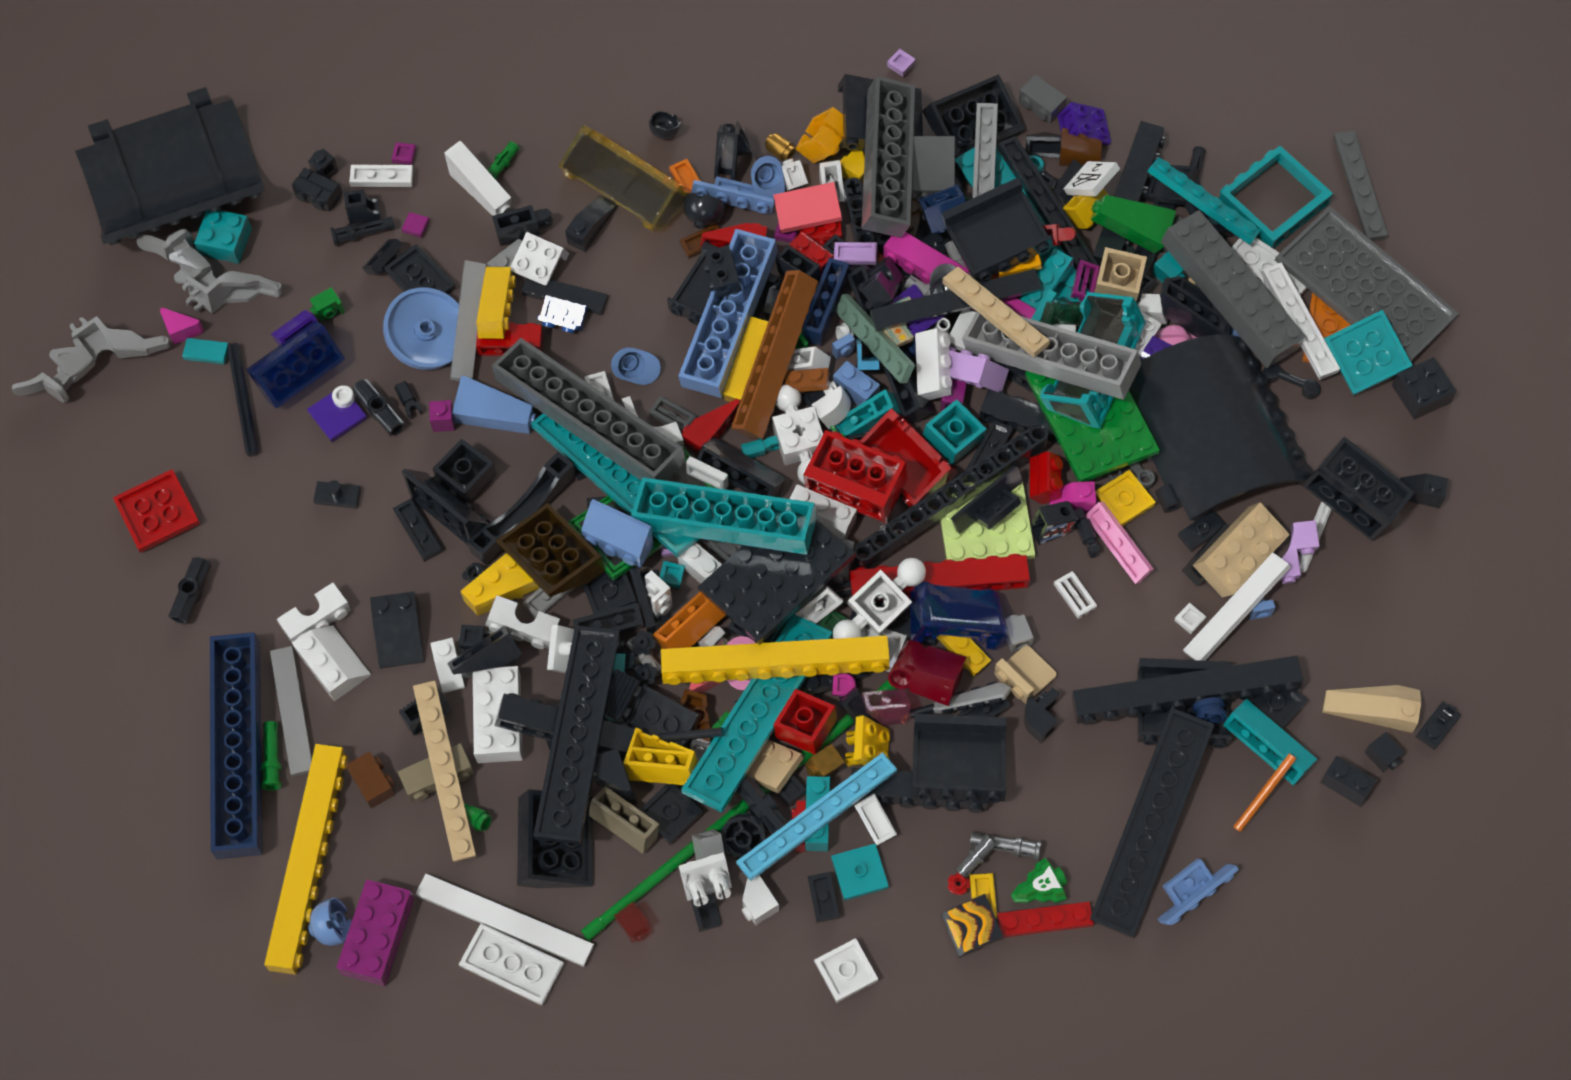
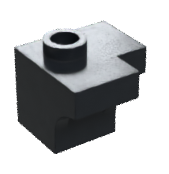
[344,189,381,224]

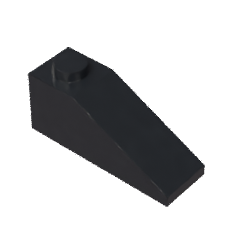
[565,195,618,252]
[447,626,522,675]

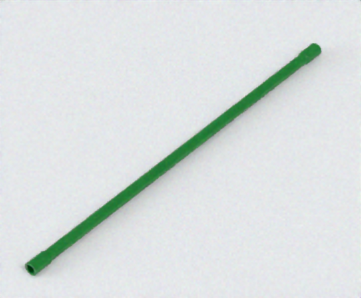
[580,680,898,941]

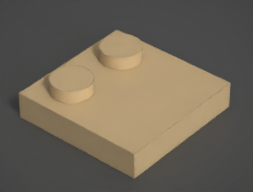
[744,740,803,793]

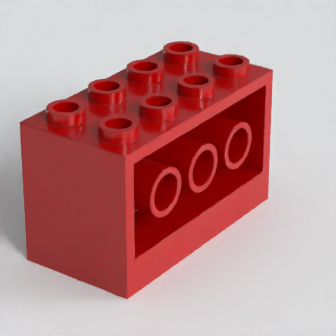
[803,430,908,524]

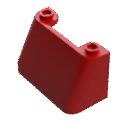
[860,408,959,507]

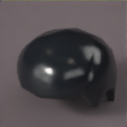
[649,111,681,139]

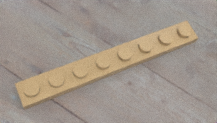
[413,681,476,863]

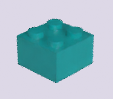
[194,209,252,264]
[923,399,987,465]

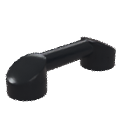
[1262,364,1320,400]

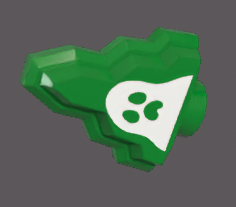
[1011,858,1067,903]

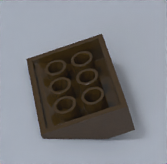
[496,503,605,597]

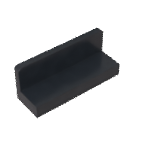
[630,567,670,634]

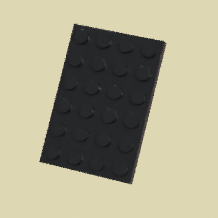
[698,520,856,645]

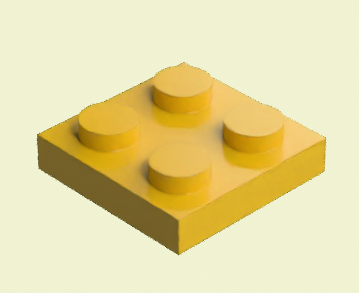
[1095,470,1156,526]

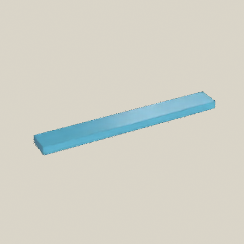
[736,752,897,881]

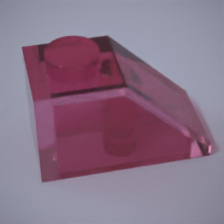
[861,689,911,725]

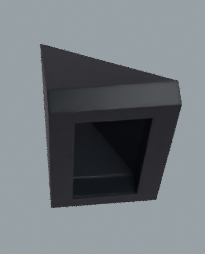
[1025,132,1061,158]

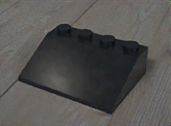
[922,74,1025,159]
[401,469,490,547]
[517,789,593,888]

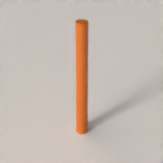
[1233,753,1297,832]

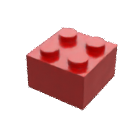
[773,689,837,755]

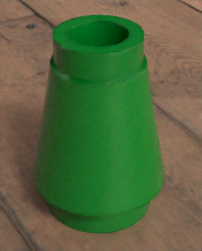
[464,803,492,832]

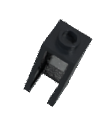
[714,123,741,180]

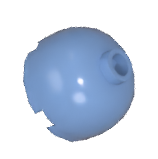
[308,898,352,946]

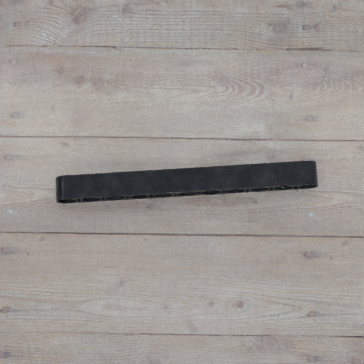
[854,424,1049,568]

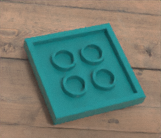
[1324,310,1413,396]

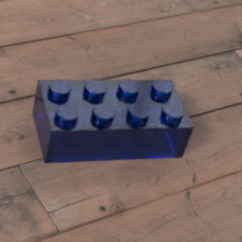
[246,320,345,409]

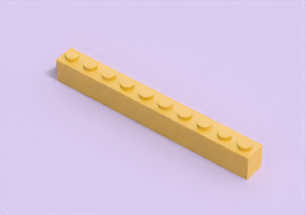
[661,636,889,685]
[264,744,348,975]

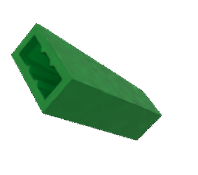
[1091,195,1176,253]

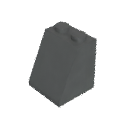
[912,136,955,201]

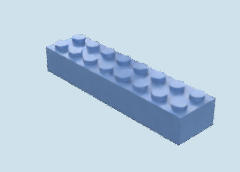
[678,229,778,398]

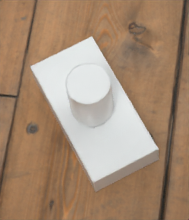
[547,625,574,673]

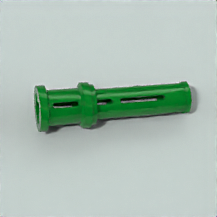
[261,721,282,791]

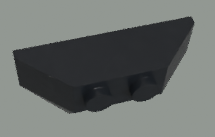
[1160,276,1231,337]

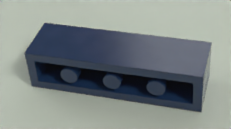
[801,258,849,346]

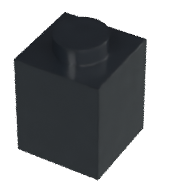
[1365,732,1405,773]

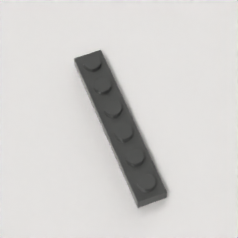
[1333,130,1388,241]

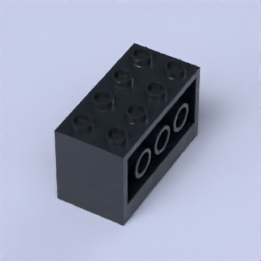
[1302,436,1415,541]

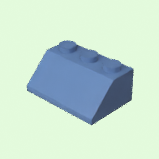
[581,499,653,568]

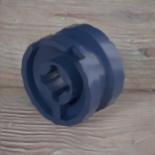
[1192,697,1227,725]

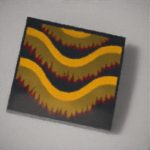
[941,894,1003,958]

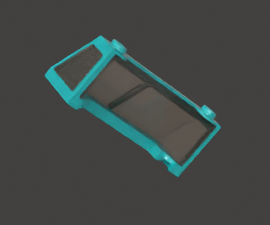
[1040,292,1146,428]

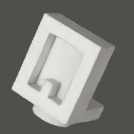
[781,158,808,191]

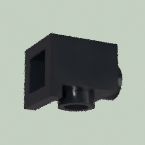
[308,148,339,179]

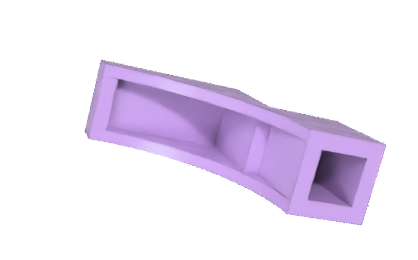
[1279,520,1319,584]

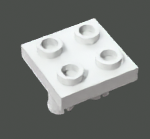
[679,853,732,906]

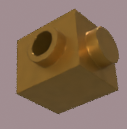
[805,744,845,777]

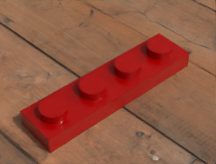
[997,902,1093,938]

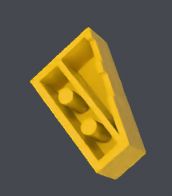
[623,728,698,785]

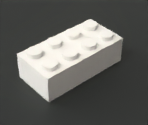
[473,666,523,763]

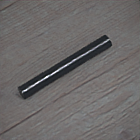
[658,727,724,742]

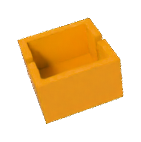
[795,107,844,164]

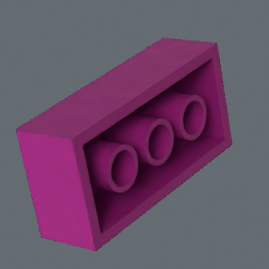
[336,879,415,987]

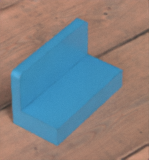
[856,339,879,370]

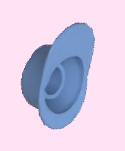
[751,156,785,204]
[611,347,661,385]

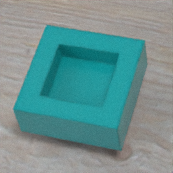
[659,561,685,589]

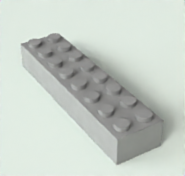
[962,312,1141,400]

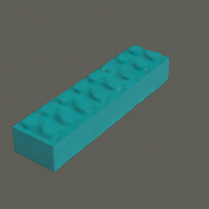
[631,477,817,555]

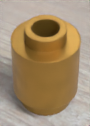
[765,133,796,161]

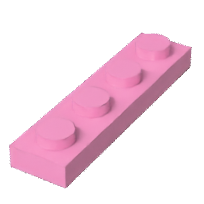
[1085,501,1154,584]

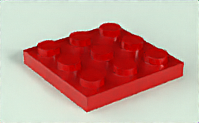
[113,469,200,553]

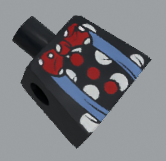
[1030,501,1085,545]

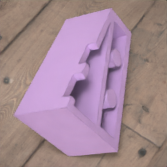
[949,347,1009,392]

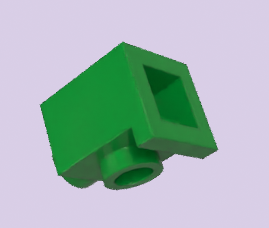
[309,287,345,321]

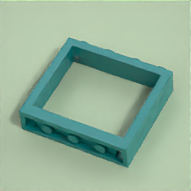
[1219,146,1333,249]

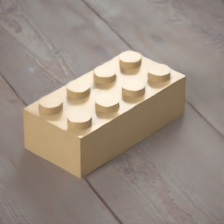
[1193,502,1290,598]

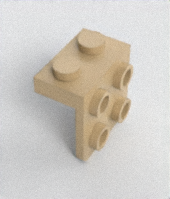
[994,645,1056,704]

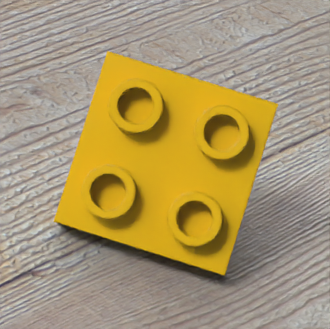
[845,715,890,767]

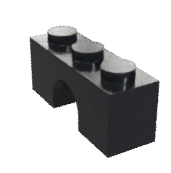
[861,256,904,308]

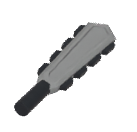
[909,681,1012,718]

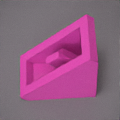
[160,307,204,345]

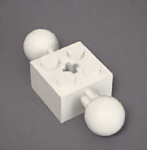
[772,385,823,485]
[833,558,926,639]

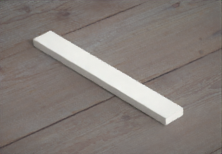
[415,874,594,967]

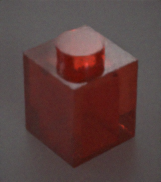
[614,902,651,943]

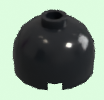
[684,193,726,229]
[721,813,767,860]

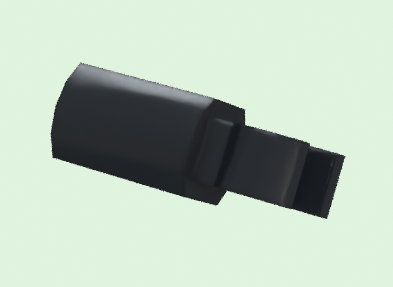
[394,381,422,419]
[1075,518,1100,558]

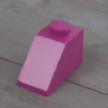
[1049,482,1096,513]

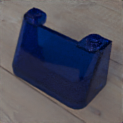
[911,582,1008,650]

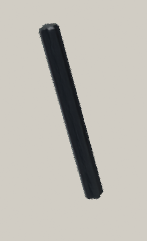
[227,342,258,457]

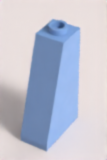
[452,376,537,434]

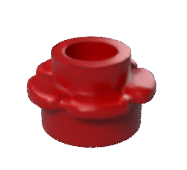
[947,873,970,895]

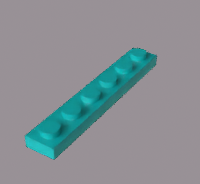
[1147,157,1261,245]

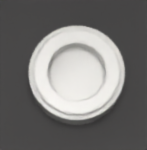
[332,386,355,408]

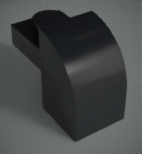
[1024,688,1060,744]

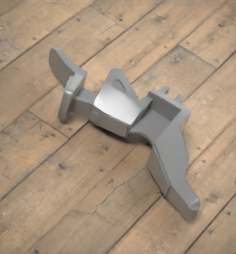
[137,229,283,313]
[12,316,170,403]

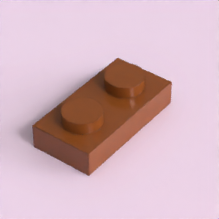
[785,368,830,392]

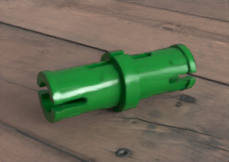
[487,141,520,180]

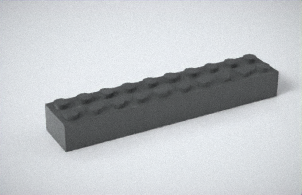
[492,338,685,481]

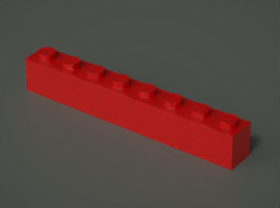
[849,554,1030,601]

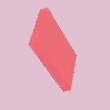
[773,182,842,233]

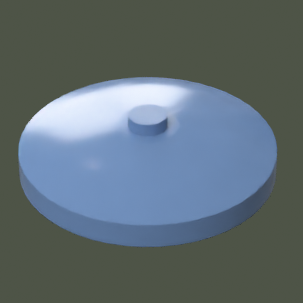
[383,287,459,370]

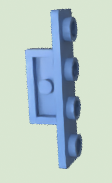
[691,176,775,215]
[1158,859,1239,925]

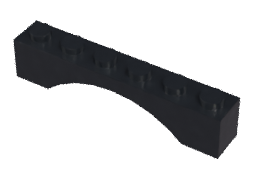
[467,452,576,565]

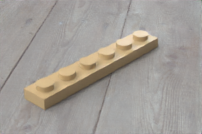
[943,267,1050,358]

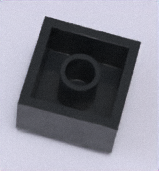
[1392,357,1457,420]
[432,438,497,503]

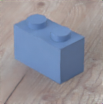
[833,361,880,406]

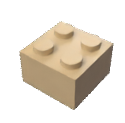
[1094,247,1147,302]

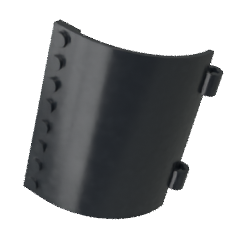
[75,87,265,246]
[1129,334,1313,521]

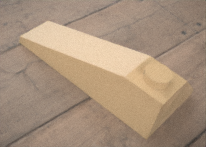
[1322,685,1421,733]

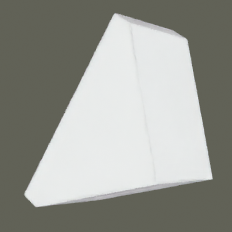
[819,160,845,202]
[795,586,843,624]

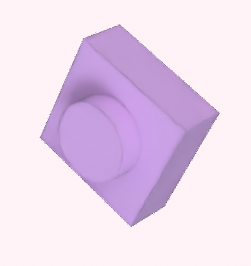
[887,49,916,77]

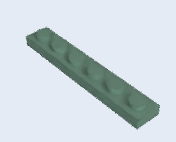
[835,294,915,383]

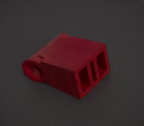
[888,640,967,706]

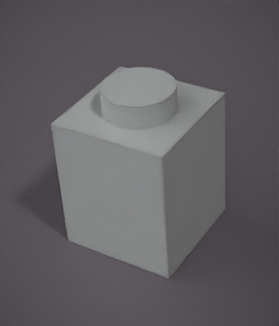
[1002,614,1034,653]
[692,829,725,860]

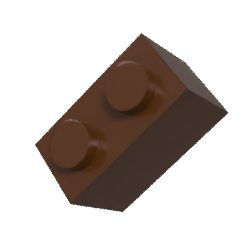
[346,751,395,809]

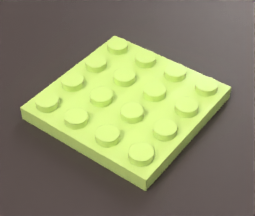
[938,476,1035,561]

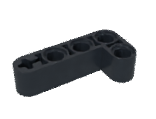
[844,178,891,255]

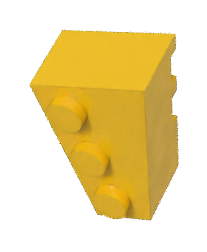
[460,553,540,616]

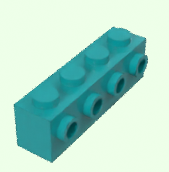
[1223,699,1317,786]

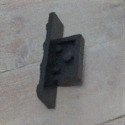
[951,465,1023,534]

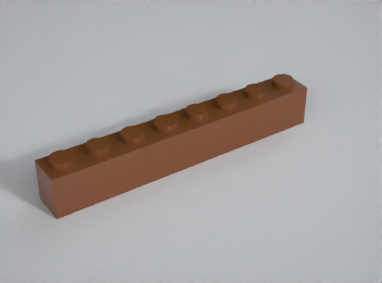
[731,270,818,439]

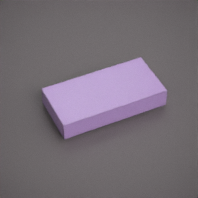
[834,242,877,265]

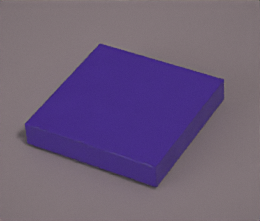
[307,392,367,442]

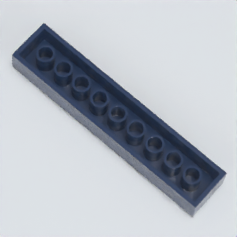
[210,632,263,859]

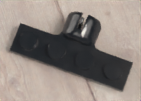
[1040,159,1083,208]

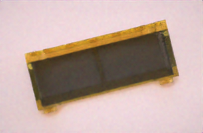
[558,124,691,231]

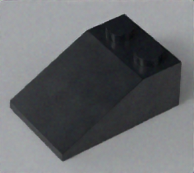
[370,591,424,669]

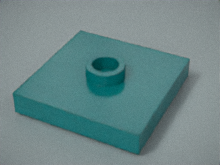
[831,844,889,901]

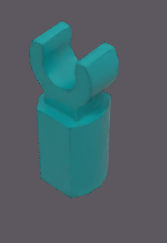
[741,436,779,458]

